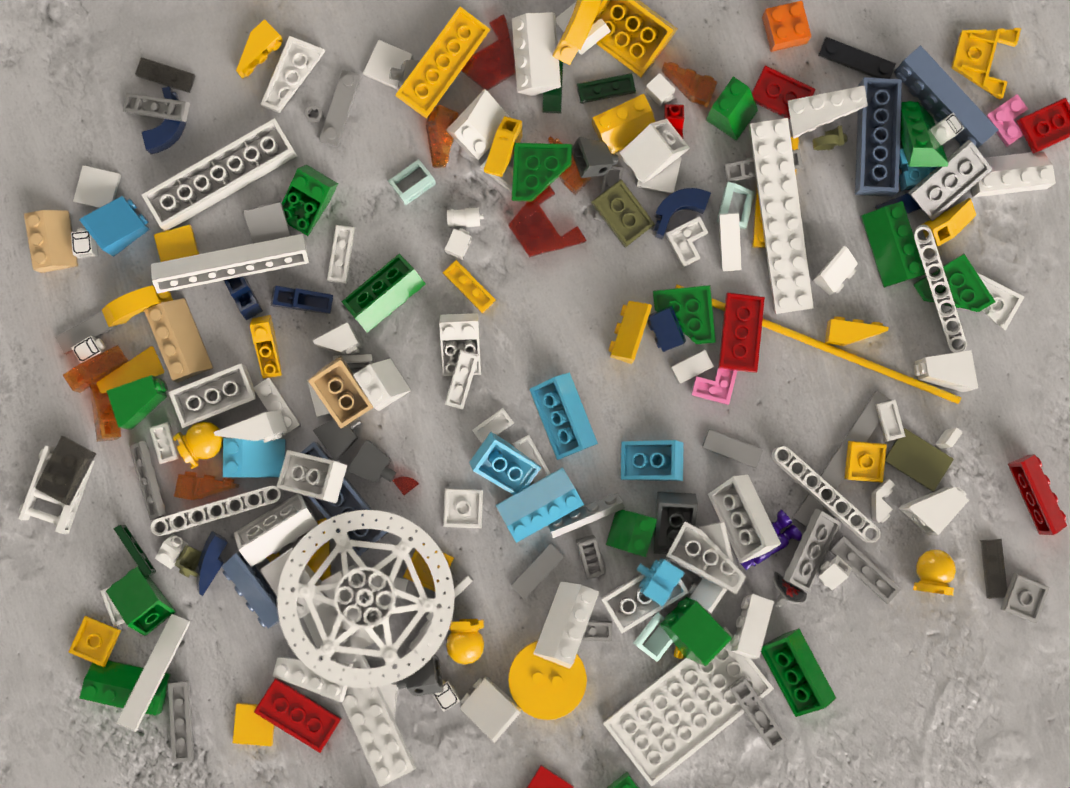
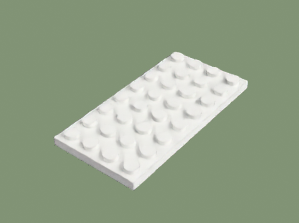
[603,626,774,787]

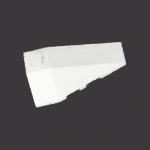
[666,522,746,594]

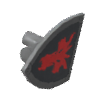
[774,572,807,607]

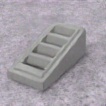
[576,535,606,579]

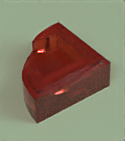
[392,476,419,496]

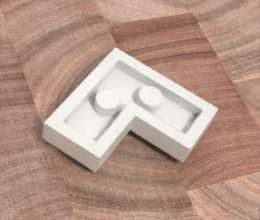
[666,216,709,268]

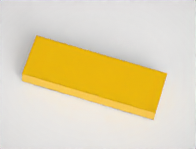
[442,260,496,314]

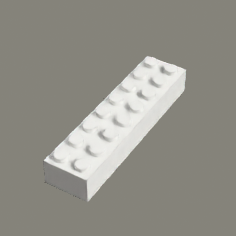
[142,118,297,231]

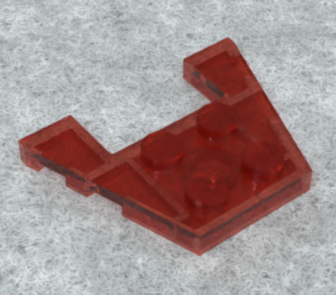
[461,14,516,91]
[508,185,587,258]

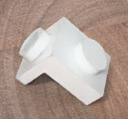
[155,534,188,569]

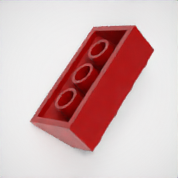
[1008,454,1067,535]

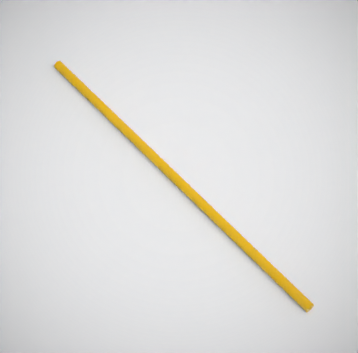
[675,284,961,404]

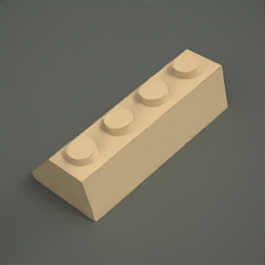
[144,298,213,383]

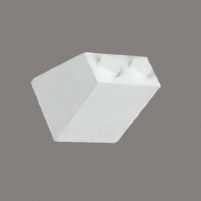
[620,119,690,183]
[913,350,978,392]
[353,358,411,411]
[899,487,969,535]
[460,676,521,743]

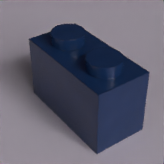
[647,306,686,352]

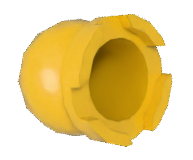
[173,421,224,469]
[913,549,956,596]
[446,619,484,665]

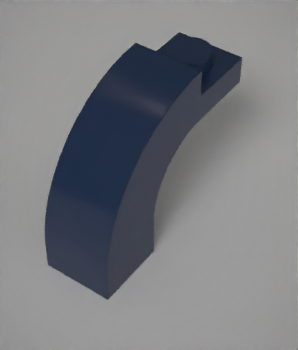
[141,86,186,155]
[653,188,711,239]

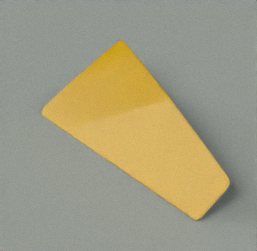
[96,346,164,394]

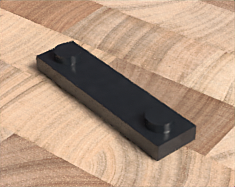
[818,37,896,79]

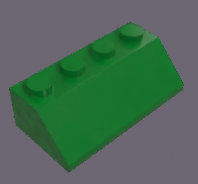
[900,101,949,167]
[861,201,926,288]
[341,253,426,332]
[761,628,836,717]
[79,660,171,716]

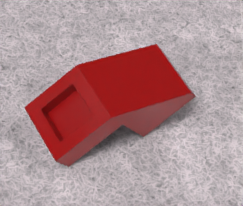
[664,104,684,139]

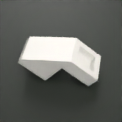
[871,479,895,523]

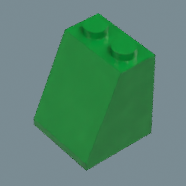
[706,76,758,141]
[107,375,168,430]
[606,509,657,557]
[106,566,176,636]
[660,597,732,666]

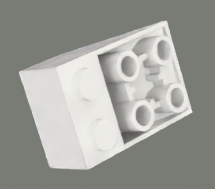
[439,313,481,376]

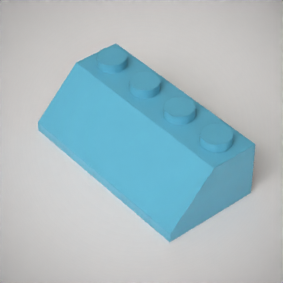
[529,372,598,460]
[496,467,584,543]

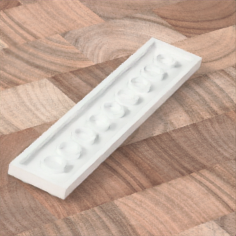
[749,118,814,314]
[303,597,416,787]

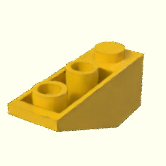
[236,19,283,79]
[484,116,523,177]
[921,198,976,246]
[250,315,282,379]
[825,316,889,346]

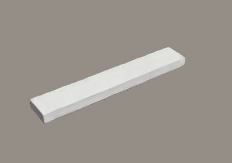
[117,614,190,732]

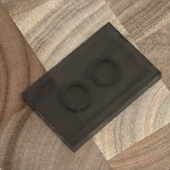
[35,436,96,506]

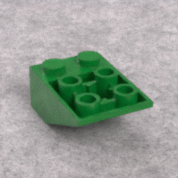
[282,164,339,236]

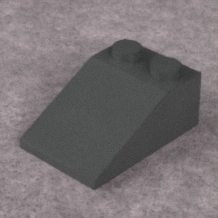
[654,492,698,554]

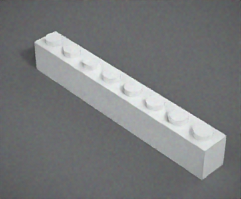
[151,234,309,293]

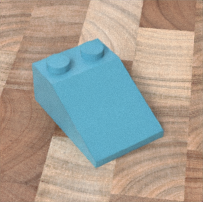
[469,432,541,495]
[223,438,286,478]
[621,440,684,481]

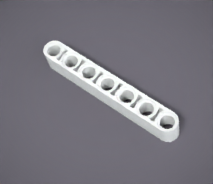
[914,224,967,353]
[771,446,880,542]
[150,486,284,536]

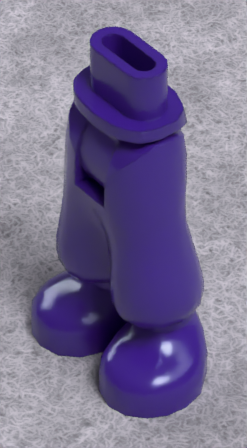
[736,509,803,570]

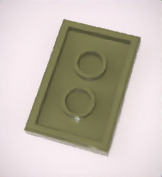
[591,179,655,247]
[885,428,954,492]

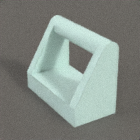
[388,159,436,206]
[717,182,755,229]
[633,612,673,662]

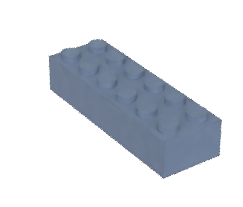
[894,45,998,148]
[855,77,902,197]
[301,442,389,556]

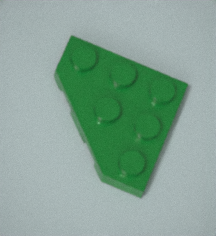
[512,143,573,202]
[913,253,996,312]
[653,285,716,344]

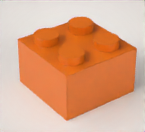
[762,1,811,52]

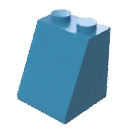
[79,196,150,257]

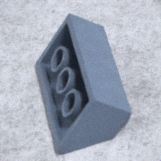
[222,552,285,629]

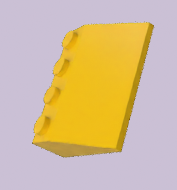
[593,0,678,77]

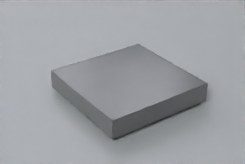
[243,201,291,244]
[1001,573,1050,624]

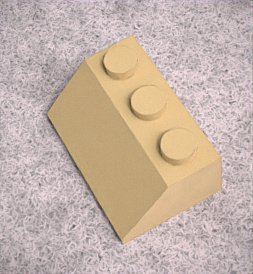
[24,210,78,273]
[308,356,374,428]

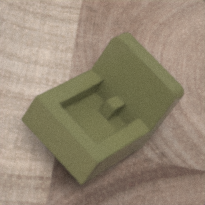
[174,544,202,577]

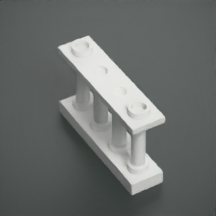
[19,445,95,534]

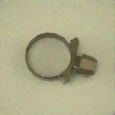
[812,125,848,151]

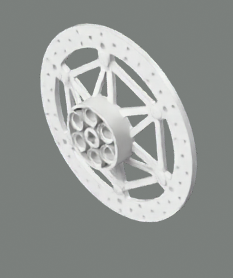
[277,510,455,688]

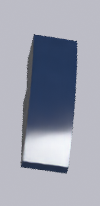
[224,276,263,321]
[270,285,333,314]
[197,531,228,596]

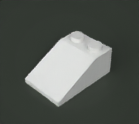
[446,89,509,160]
[214,410,288,443]
[276,450,347,503]
[261,548,328,619]

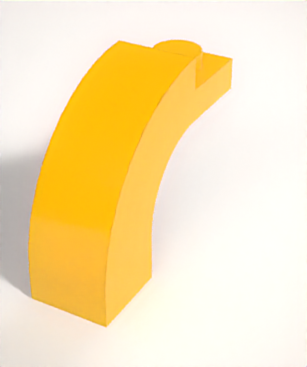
[102,285,173,327]

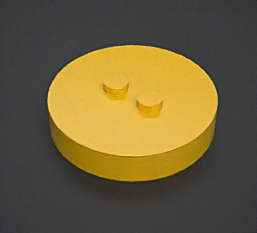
[509,640,587,720]

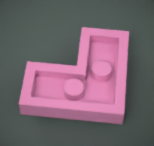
[986,94,1028,147]
[691,368,737,405]

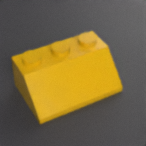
[592,94,656,154]
[608,301,652,364]

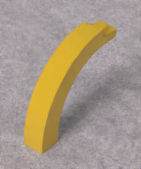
[552,0,601,65]

